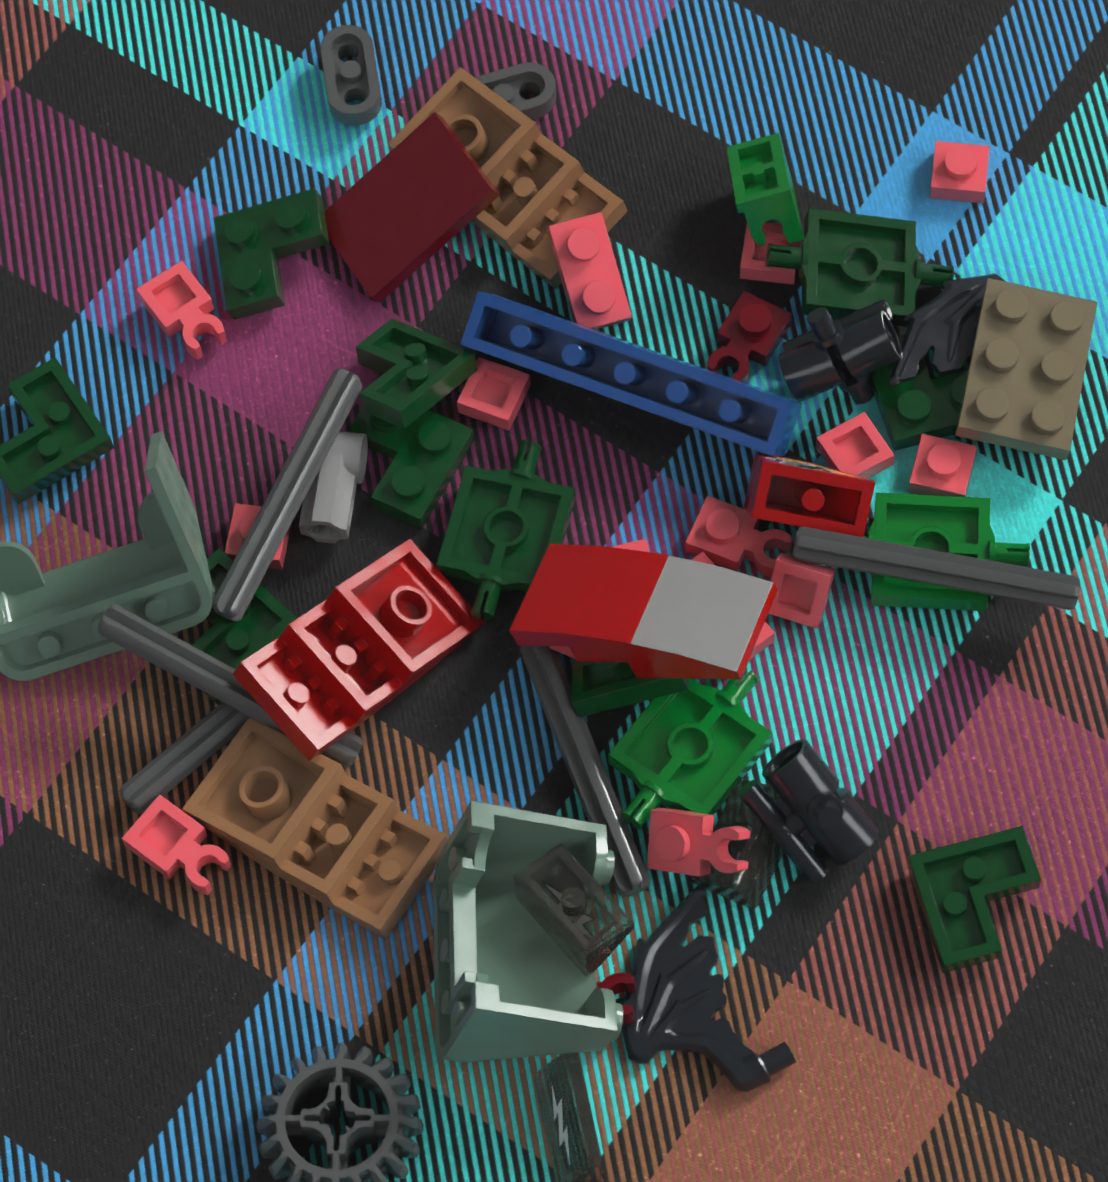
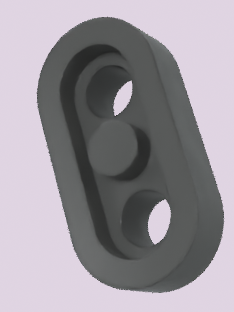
[320,25,382,126]
[475,63,556,120]

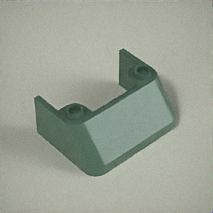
[0,431,213,681]

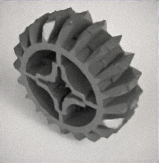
[256,1042,423,1182]

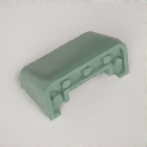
[433,801,623,1063]

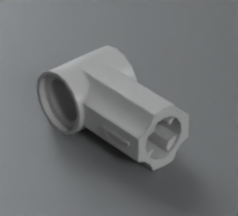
[299,431,368,543]

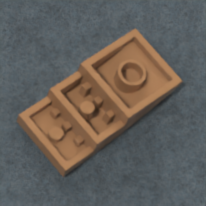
[388,67,628,289]
[182,717,448,940]

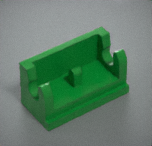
[726,133,804,246]

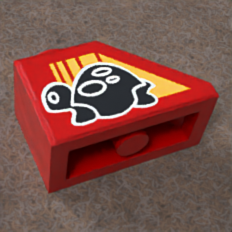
[744,452,875,537]

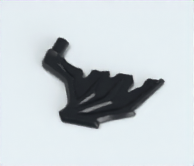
[889,273,1006,387]
[616,884,796,1092]

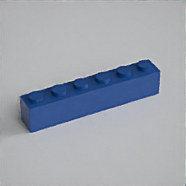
[460,291,803,456]

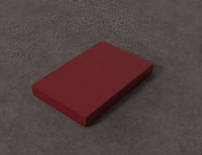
[324,112,500,303]

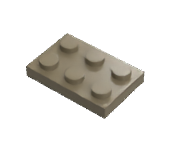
[955,278,1097,460]

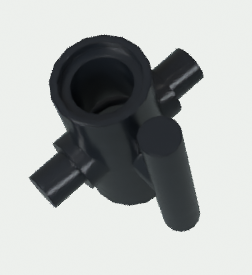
[778,299,903,404]
[737,739,879,884]

